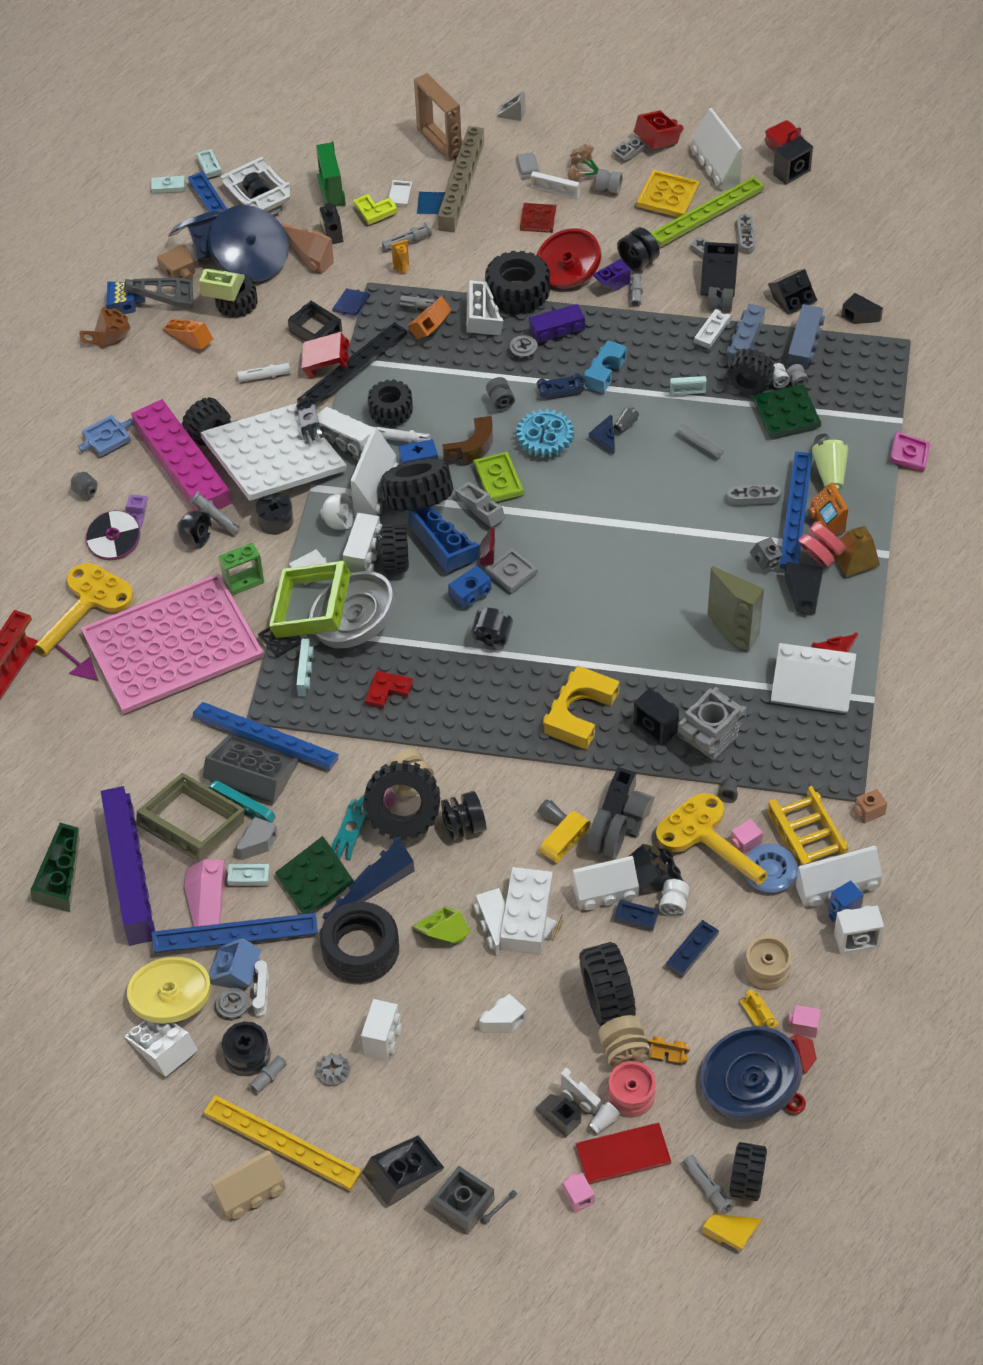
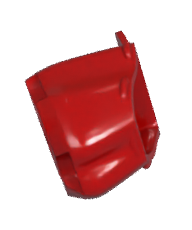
[764,120,804,152]

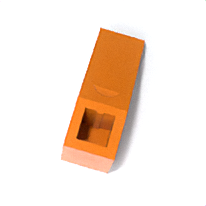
[407,296,452,340]
[163,319,214,349]

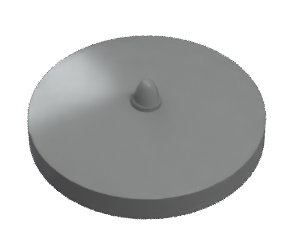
[309,571,397,648]

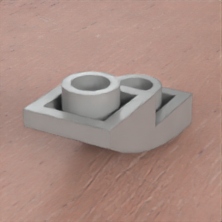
[612,136,647,161]

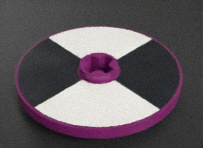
[86,510,141,560]

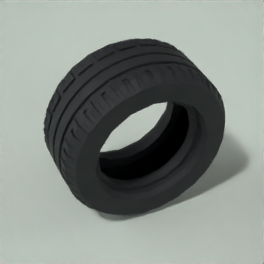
[320,902,400,983]

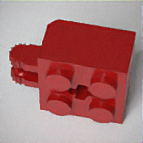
[633,110,684,149]

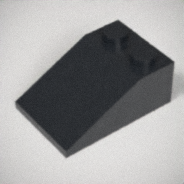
[362,1135,444,1205]

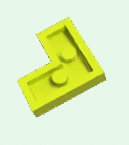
[353,194,398,225]

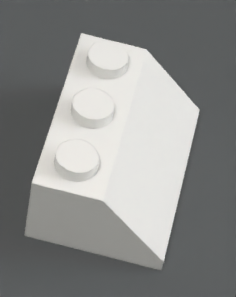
[573,856,639,911]

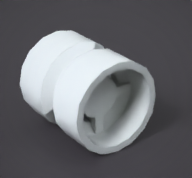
[659,879,690,917]

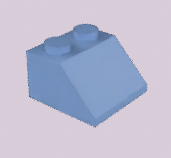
[208,938,261,989]

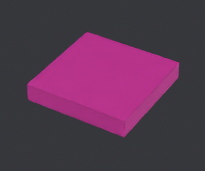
[889,431,930,472]

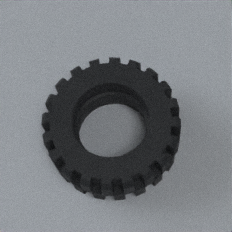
[485,251,550,313]
[381,458,454,511]
[363,760,441,841]
[579,942,636,1026]

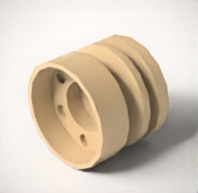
[598,1015,651,1069]

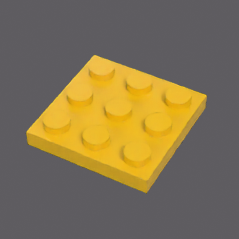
[636,169,700,217]

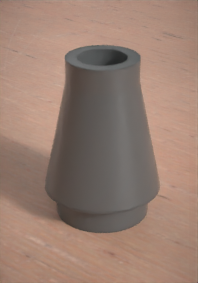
[614,406,639,432]
[537,799,567,824]

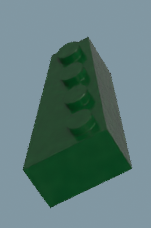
[30,822,80,912]

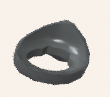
[811,433,830,452]

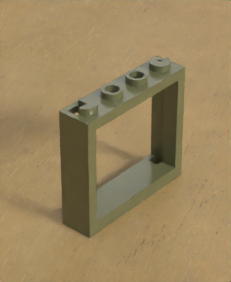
[136,773,245,862]

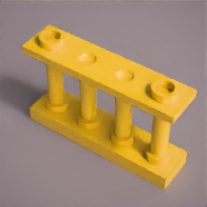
[767,786,848,866]

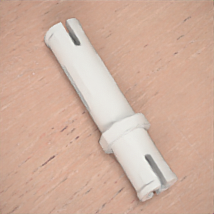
[237,362,291,383]
[377,427,430,444]

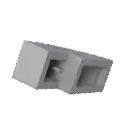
[455,482,505,527]

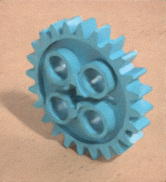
[516,408,574,458]

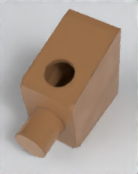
[156,244,195,280]

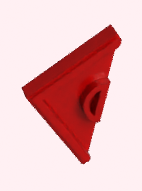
[811,632,858,653]

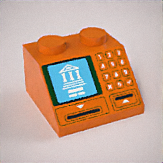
[809,482,848,535]

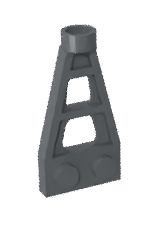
[124,277,194,309]

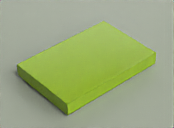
[473,451,524,502]

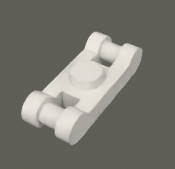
[252,960,269,1018]

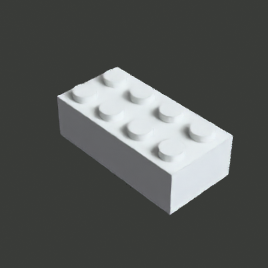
[500,867,553,955]

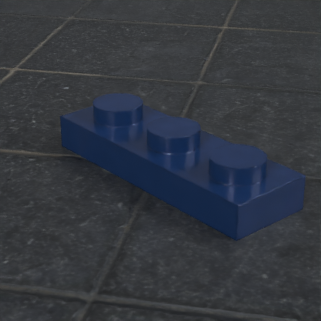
[666,920,719,977]

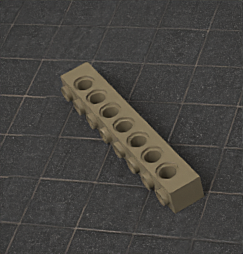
[438,126,484,233]

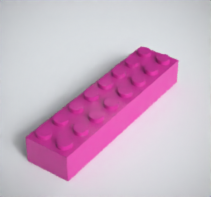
[131,399,232,512]

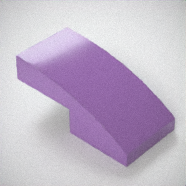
[125,494,148,531]

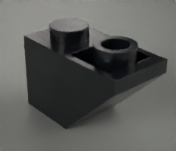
[841,293,883,324]
[535,1094,581,1137]

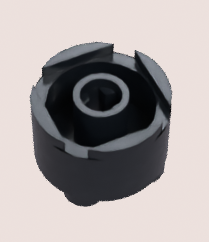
[255,493,294,535]
[471,607,513,649]

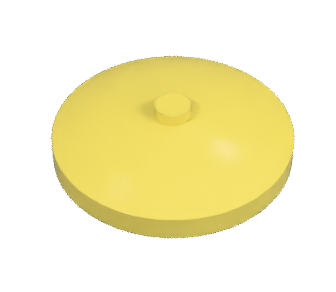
[127,957,211,1023]

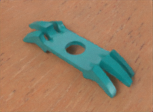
[332,796,366,861]

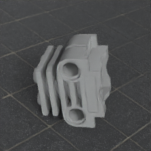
[678,687,747,760]

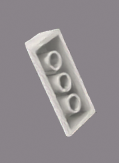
[795,846,882,908]

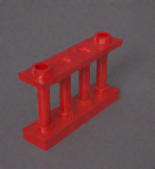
[0,610,38,699]

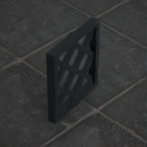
[258,627,302,657]

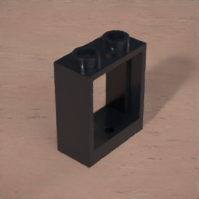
[288,300,342,342]

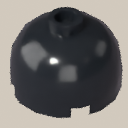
[177,511,212,548]

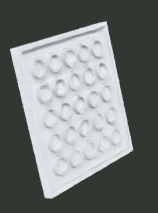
[201,403,347,501]

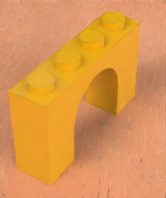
[542,665,620,750]

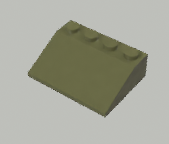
[707,566,764,651]

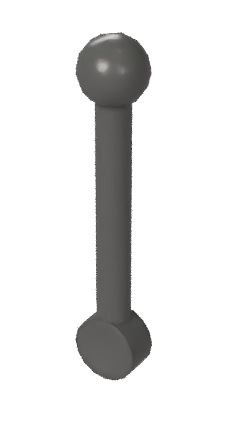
[481,1190,517,1224]

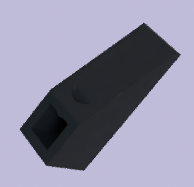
[602,767,636,818]

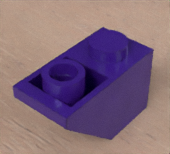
[593,259,631,290]

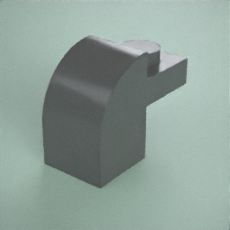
[623,790,655,836]

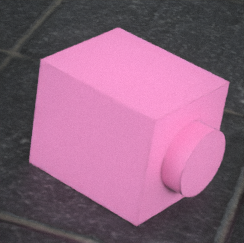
[730,819,763,854]
[788,1005,821,1038]
[563,1173,595,1213]

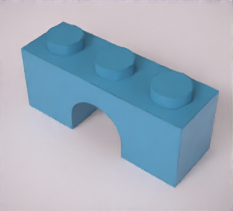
[583,340,627,394]

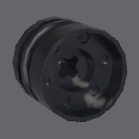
[441,790,487,840]

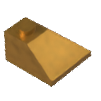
[831,525,880,577]

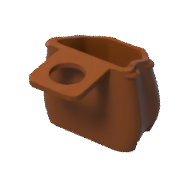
[79,307,130,348]

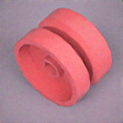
[798,522,846,568]
[608,1061,656,1117]

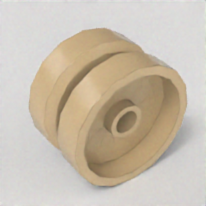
[387,748,434,799]
[745,935,792,990]

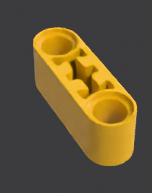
[539,810,591,863]

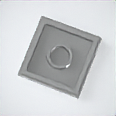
[485,548,538,593]

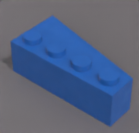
[408,507,479,573]

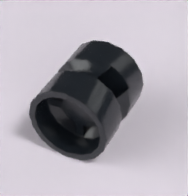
[242,172,270,199]

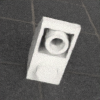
[479,994,527,1032]

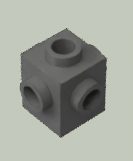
[749,537,783,570]

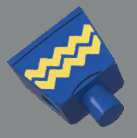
[106,281,146,314]

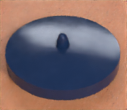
[208,205,289,283]
[700,1026,803,1122]

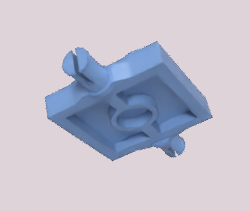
[78,415,134,457]

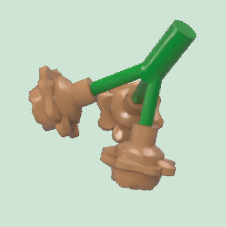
[568,144,599,182]

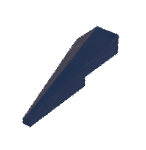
[323,836,415,919]

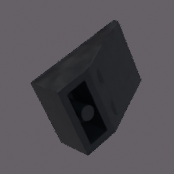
[700,242,739,297]

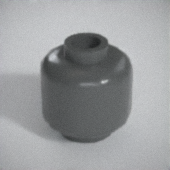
[71,472,98,498]

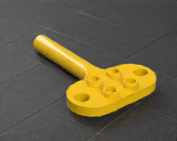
[35,563,133,656]
[656,793,768,885]

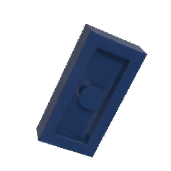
[614,900,659,931]

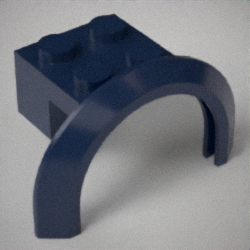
[168,210,225,262]

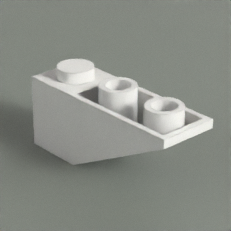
[474,888,506,956]

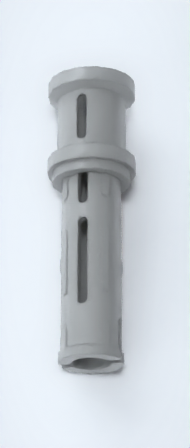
[382,222,432,252]
[188,491,240,535]
[682,1155,735,1215]

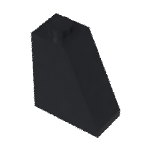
[785,561,824,614]

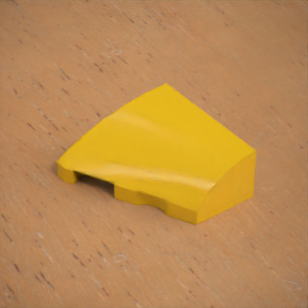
[702,1214,762,1252]

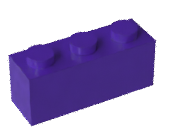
[529,304,585,343]

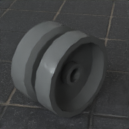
[587,809,628,859]

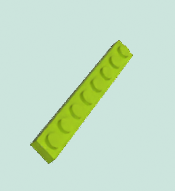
[651,176,764,247]

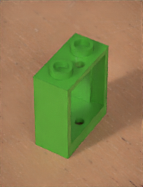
[218,542,265,596]

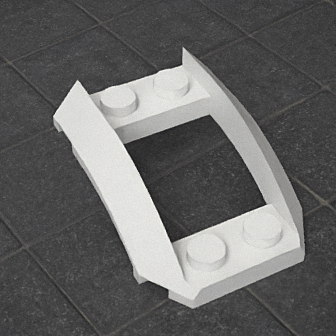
[220,157,290,211]

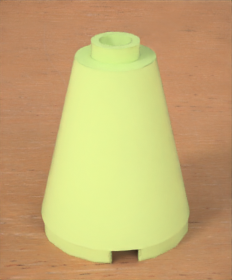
[812,440,849,491]

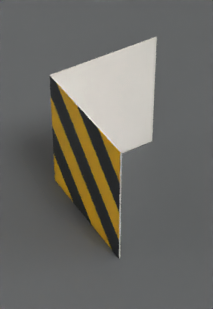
[544,913,563,941]

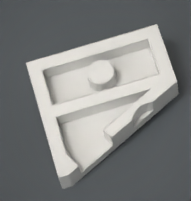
[561,1068,601,1115]

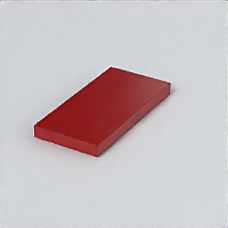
[576,1122,671,1185]

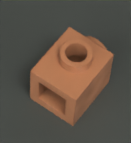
[854,789,887,823]

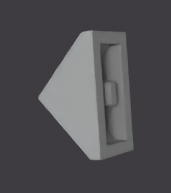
[497,91,525,121]

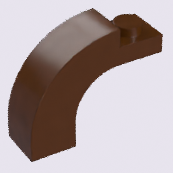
[442,416,493,464]

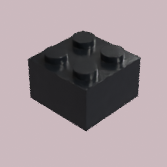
[773,136,813,185]
[633,688,679,746]

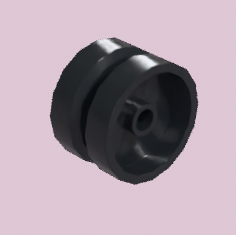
[617,227,660,271]
[221,1021,271,1077]

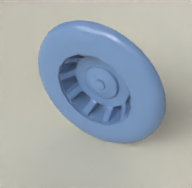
[743,844,798,893]

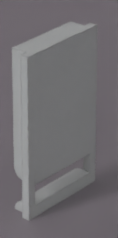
[516,152,540,180]

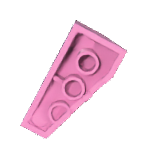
[184,860,227,927]

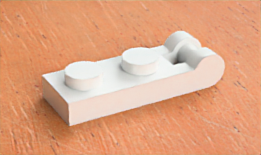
[694,309,732,349]

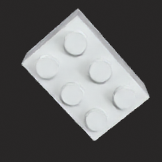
[343,513,382,573]

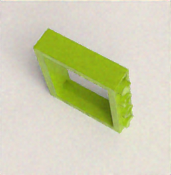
[269,561,351,638]

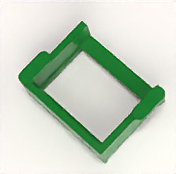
[316,141,346,206]

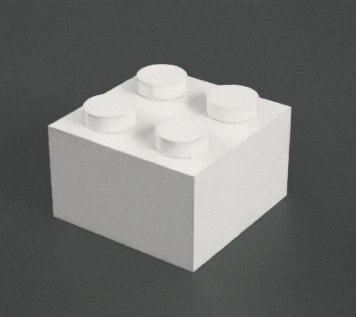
[834,905,884,954]
[361,999,402,1061]

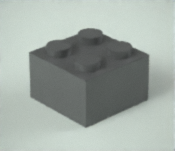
[432,1165,495,1234]

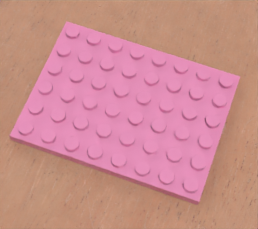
[81,573,264,714]

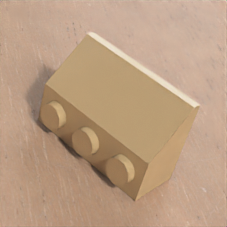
[211,1150,286,1221]

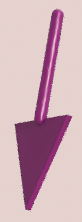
[55,644,98,681]

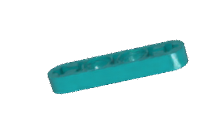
[209,780,276,823]

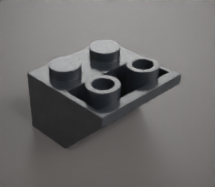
[768,269,818,314]
[628,844,683,893]

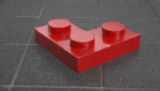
[365,670,413,709]

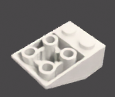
[124,1020,198,1077]

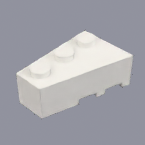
[466,280,504,336]

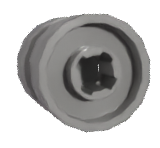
[595,169,623,194]

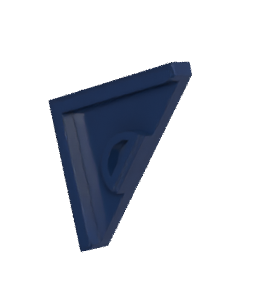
[589,415,615,454]

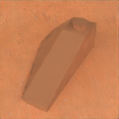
[281,223,334,275]

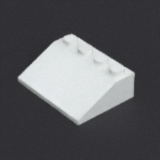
[691,108,743,192]
[350,427,399,517]
[771,643,856,714]

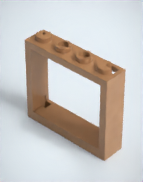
[414,73,462,161]

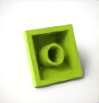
[412,906,471,943]

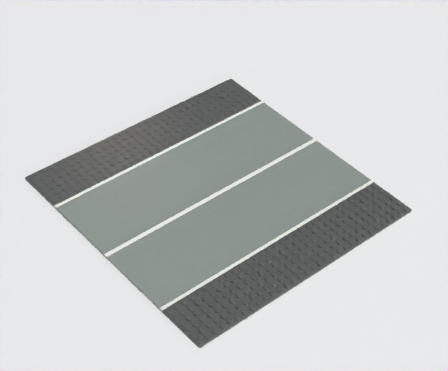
[246,282,911,802]

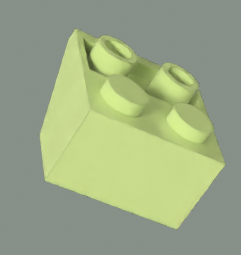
[199,269,245,301]

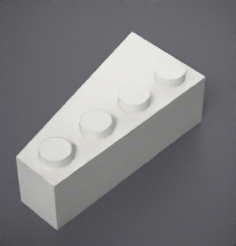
[315,407,373,461]

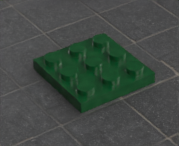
[753,384,821,439]
[275,836,355,914]

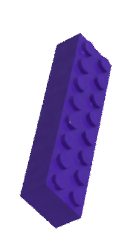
[100,786,155,946]

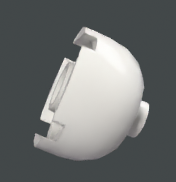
[320,493,353,530]

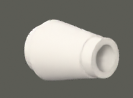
[588,1102,620,1134]

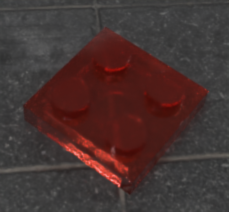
[520,203,557,233]

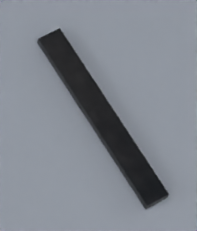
[297,322,407,408]

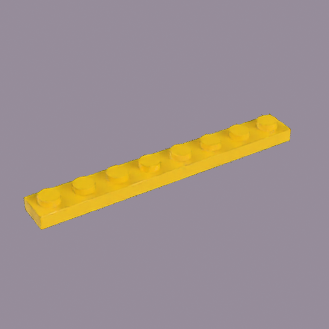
[204,1095,362,1192]

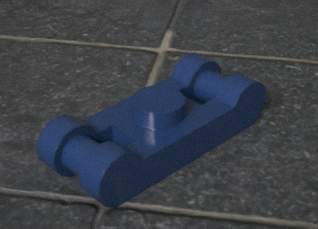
[536,373,585,399]

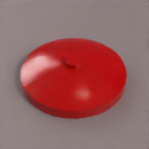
[536,228,602,289]

